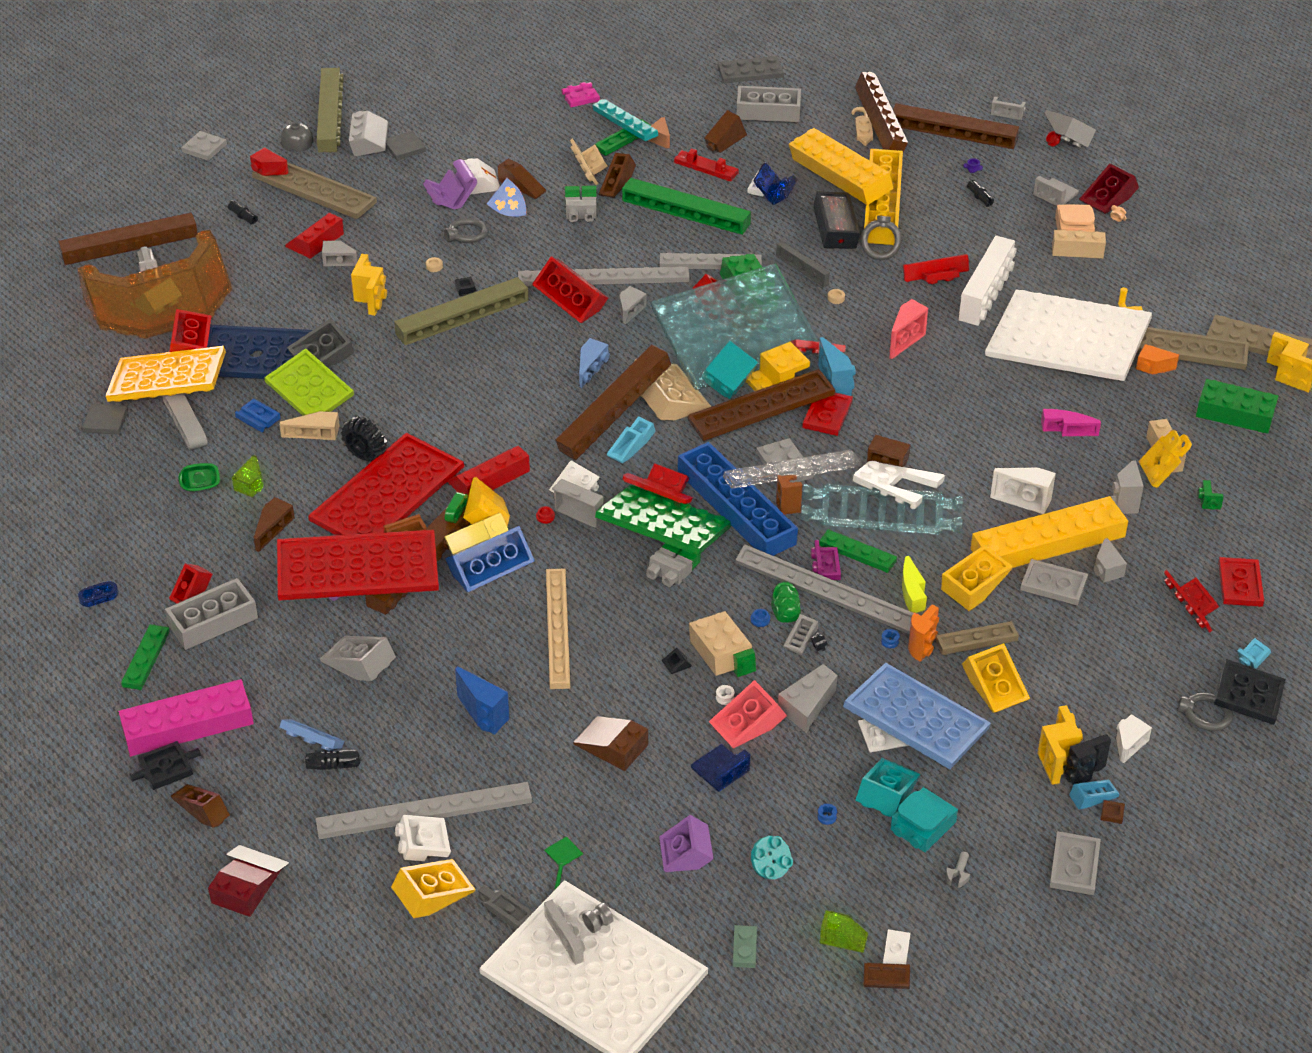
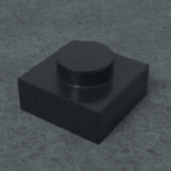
[455,277,476,295]

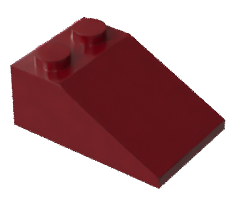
[1079,163,1139,214]
[208,858,282,917]

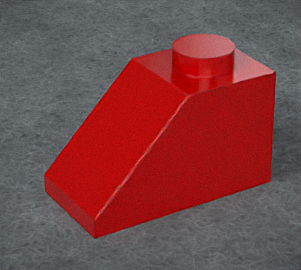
[250,147,288,176]
[169,563,213,604]

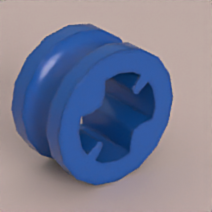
[881,629,900,648]
[817,804,837,825]

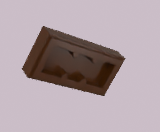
[864,963,910,989]

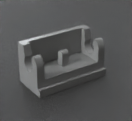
[991,97,1026,120]

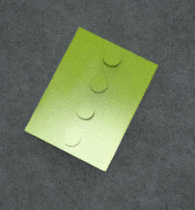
[264,348,354,416]

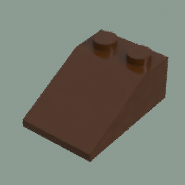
[573,716,648,771]

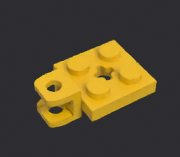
[1138,430,1192,488]

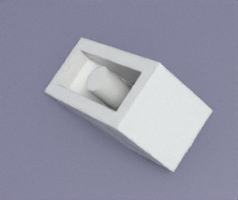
[1116,714,1152,763]

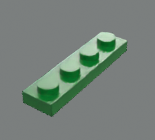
[595,119,651,156]
[819,529,897,573]
[121,624,170,690]

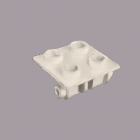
[549,461,600,493]
[858,719,909,752]

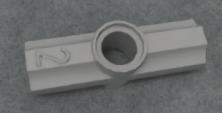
[137,247,160,289]

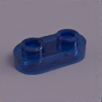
[78,581,119,607]

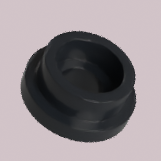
[811,632,828,652]

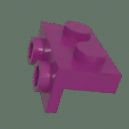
[811,540,841,580]

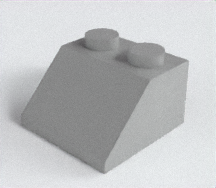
[1110,460,1144,514]

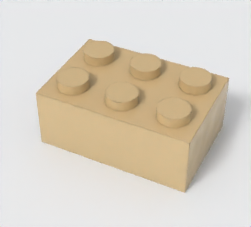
[689,611,752,676]

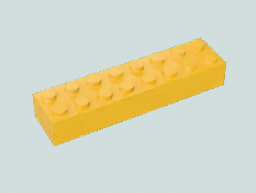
[789,128,894,205]
[864,149,903,245]
[971,496,1128,568]

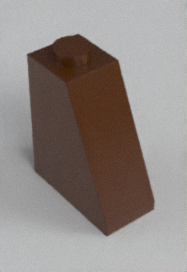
[704,110,747,153]

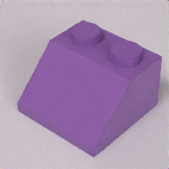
[659,815,713,872]

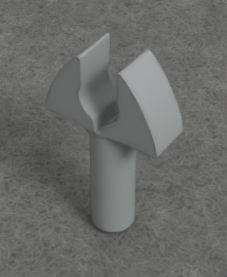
[946,852,970,888]

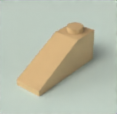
[280,412,340,440]

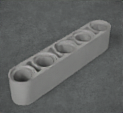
[162,393,208,450]

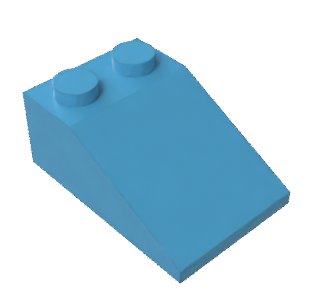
[818,337,856,396]

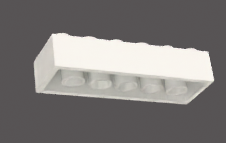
[959,236,1016,326]

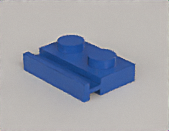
[235,398,281,432]

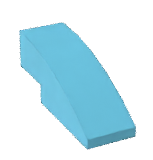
[607,416,656,463]

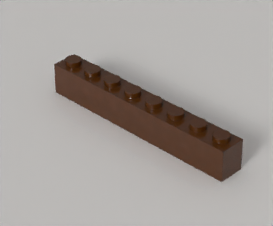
[855,72,908,152]
[893,103,1020,149]
[58,212,198,265]
[555,344,671,460]
[365,506,472,615]

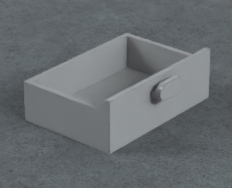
[552,479,603,528]

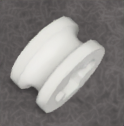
[716,685,735,705]

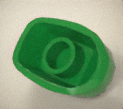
[178,463,220,492]
[771,582,801,623]

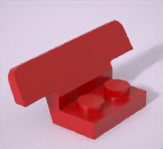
[622,463,693,504]

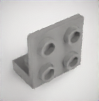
[1033,176,1079,206]

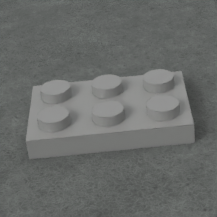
[756,438,814,483]
[1020,559,1088,606]
[1049,831,1101,895]

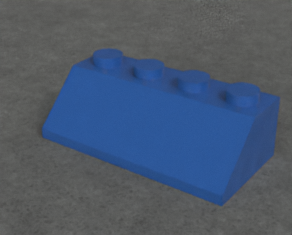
[445,526,534,592]

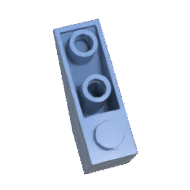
[579,338,610,388]

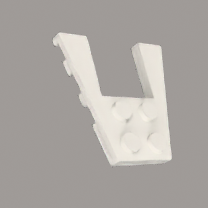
[853,461,945,509]

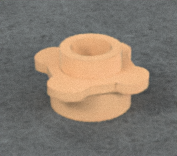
[1110,205,1127,222]

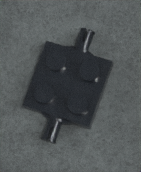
[129,741,201,790]

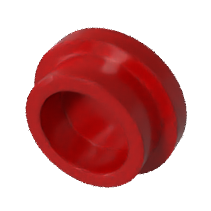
[1046,131,1061,147]
[536,506,555,524]

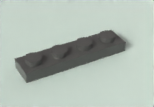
[776,241,830,288]

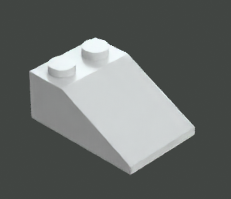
[990,468,1056,514]

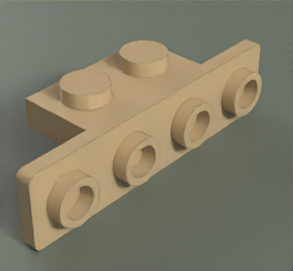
[570,138,608,185]

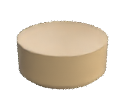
[426,257,443,272]
[828,289,845,304]

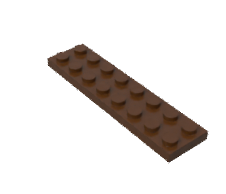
[688,369,835,441]

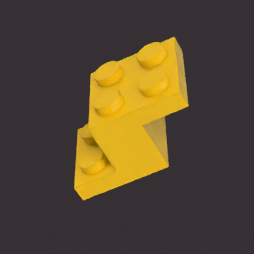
[351,254,387,316]
[1266,332,1312,393]
[745,342,810,391]
[1037,705,1083,785]

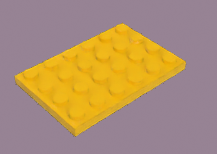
[106,346,226,402]

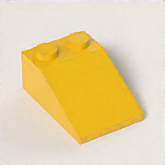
[463,477,510,527]
[941,545,1013,611]
[962,643,1030,713]
[391,859,475,918]

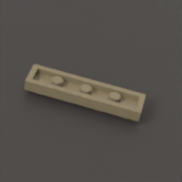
[936,621,1019,655]

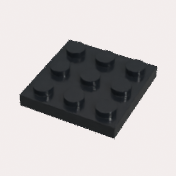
[1214,659,1286,725]

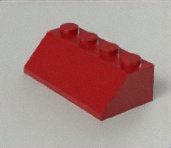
[532,256,609,323]
[448,446,530,497]

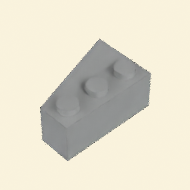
[778,664,838,733]

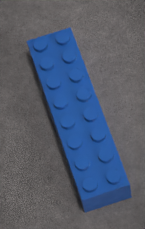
[678,442,798,556]

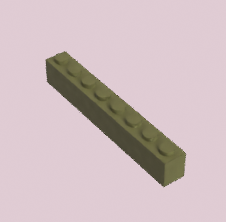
[317,68,344,152]
[394,277,528,345]

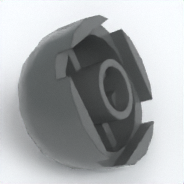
[281,122,313,152]

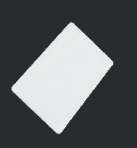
[227,845,289,872]

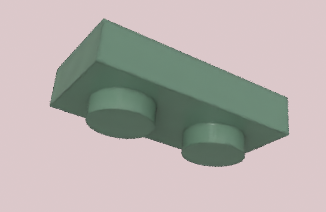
[733,925,757,968]

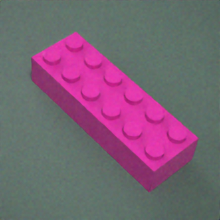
[118,679,253,757]

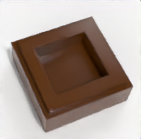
[1101,800,1125,824]

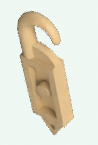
[851,107,873,146]

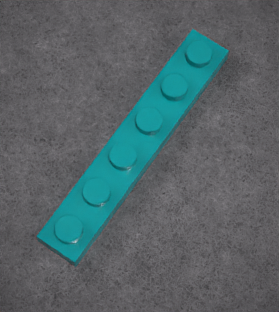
[592,99,658,141]

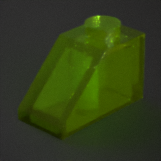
[232,455,263,498]
[820,910,868,953]

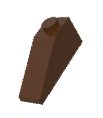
[599,152,636,198]
[498,158,546,199]
[254,497,295,552]
[171,784,230,827]

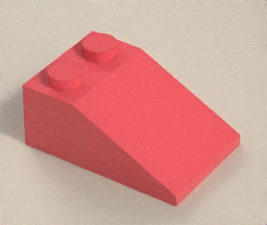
[889,299,928,359]
[709,680,787,749]

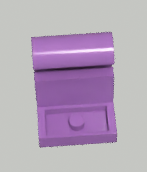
[423,159,477,210]

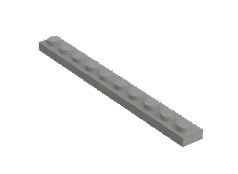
[518,266,689,286]
[736,544,913,634]
[316,782,532,839]

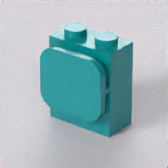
[701,341,758,399]
[891,787,958,852]

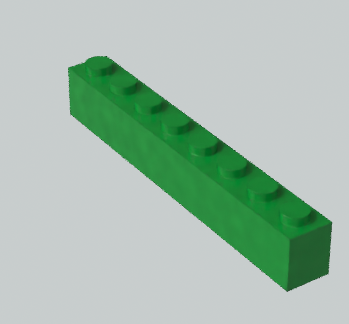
[622,178,751,235]

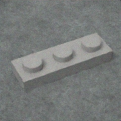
[544,899,585,965]

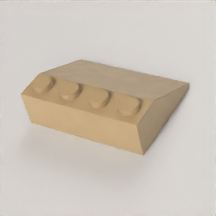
[635,359,711,421]

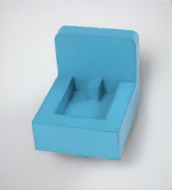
[1237,638,1271,669]

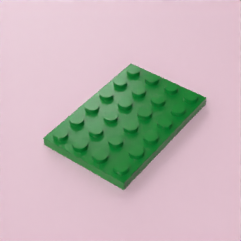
[595,485,731,555]

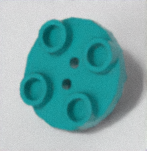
[751,836,793,880]

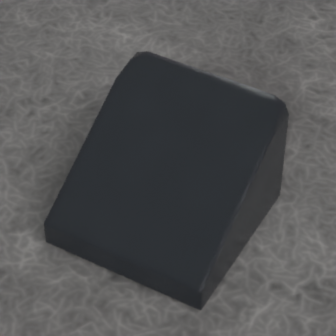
[661,648,692,674]

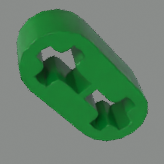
[445,492,468,523]

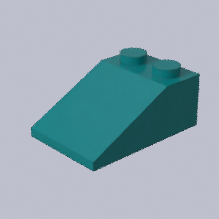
[855,758,921,817]

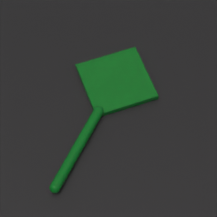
[544,836,583,890]

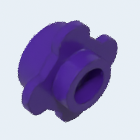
[964,158,983,173]

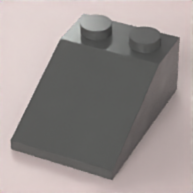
[287,318,354,367]

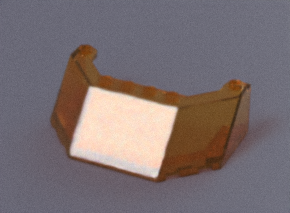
[77,229,232,339]

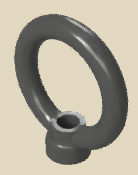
[861,215,902,260]
[444,218,488,243]
[1178,693,1233,731]

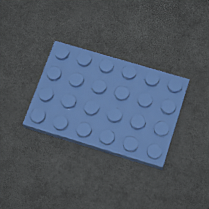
[843,663,991,769]

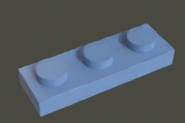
[279,719,344,751]

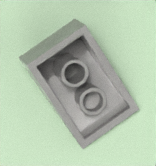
[1045,110,1096,148]
[320,636,396,681]

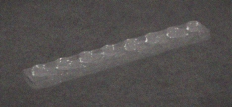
[723,449,860,489]

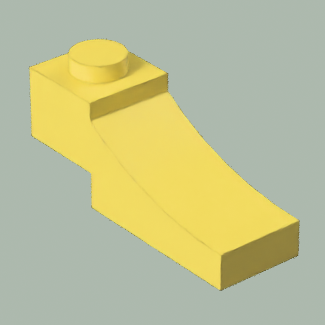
[444,513,509,554]

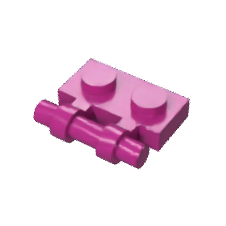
[561,82,600,107]

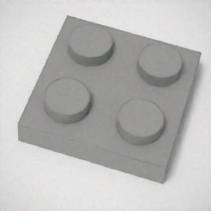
[181,131,227,161]

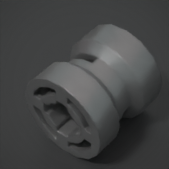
[582,903,613,933]

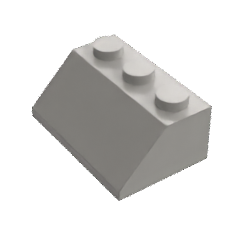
[349,111,388,156]

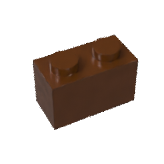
[867,435,911,467]

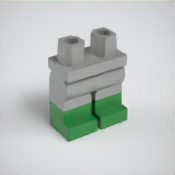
[565,186,597,222]
[647,543,701,587]

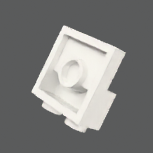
[395,815,451,861]

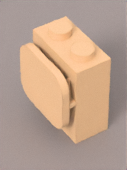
[1055,205,1095,232]

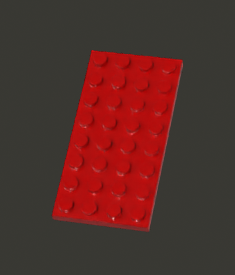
[308,433,464,536]
[277,530,439,601]

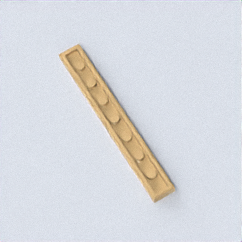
[546,569,570,689]

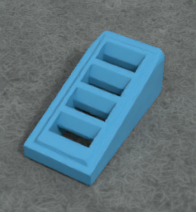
[1069,779,1119,809]

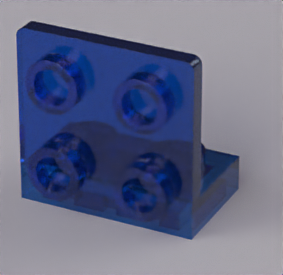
[753,162,798,205]
[691,744,751,792]

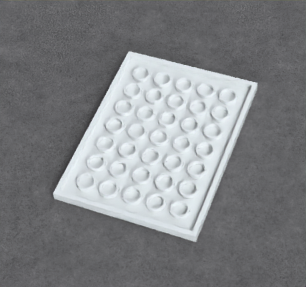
[985,290,1152,381]
[480,880,708,1053]

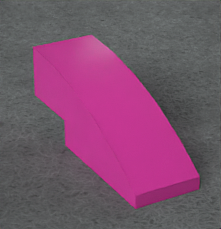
[1041,409,1101,436]

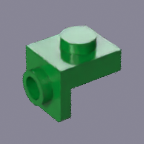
[1197,480,1224,510]
[733,648,756,677]

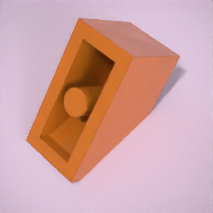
[1136,344,1179,374]

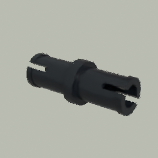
[967,180,994,207]
[228,200,258,225]

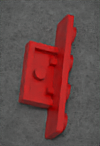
[903,254,969,284]
[1164,570,1219,633]

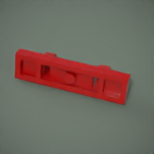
[674,148,739,182]

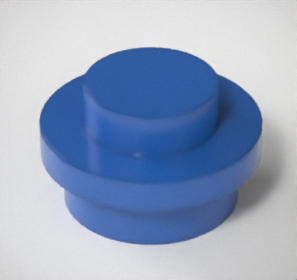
[750,609,770,627]

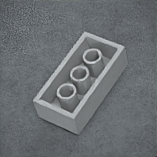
[736,86,801,122]
[165,578,258,650]

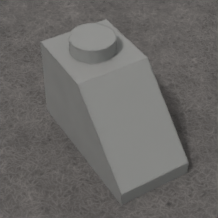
[322,241,357,266]
[619,286,647,324]
[1094,538,1127,582]

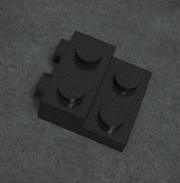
[1065,734,1111,785]

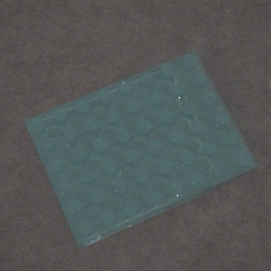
[650,263,819,390]

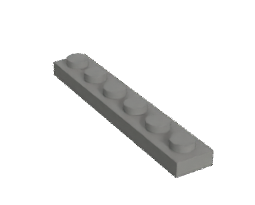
[660,253,762,269]

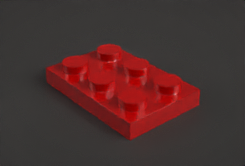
[802,393,853,436]
[1218,557,1264,607]

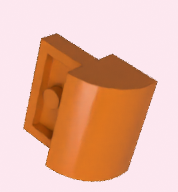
[908,604,939,662]

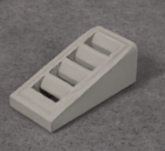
[783,614,818,655]

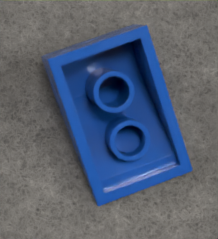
[455,666,509,735]

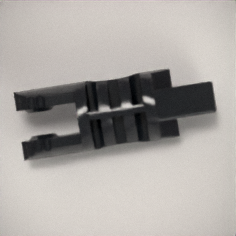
[305,750,361,770]

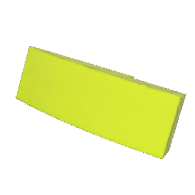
[902,556,927,613]

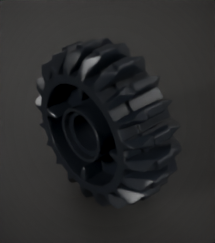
[341,416,388,462]

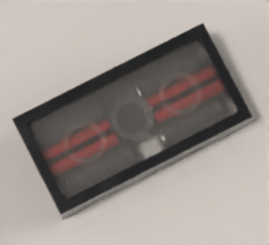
[813,191,860,249]

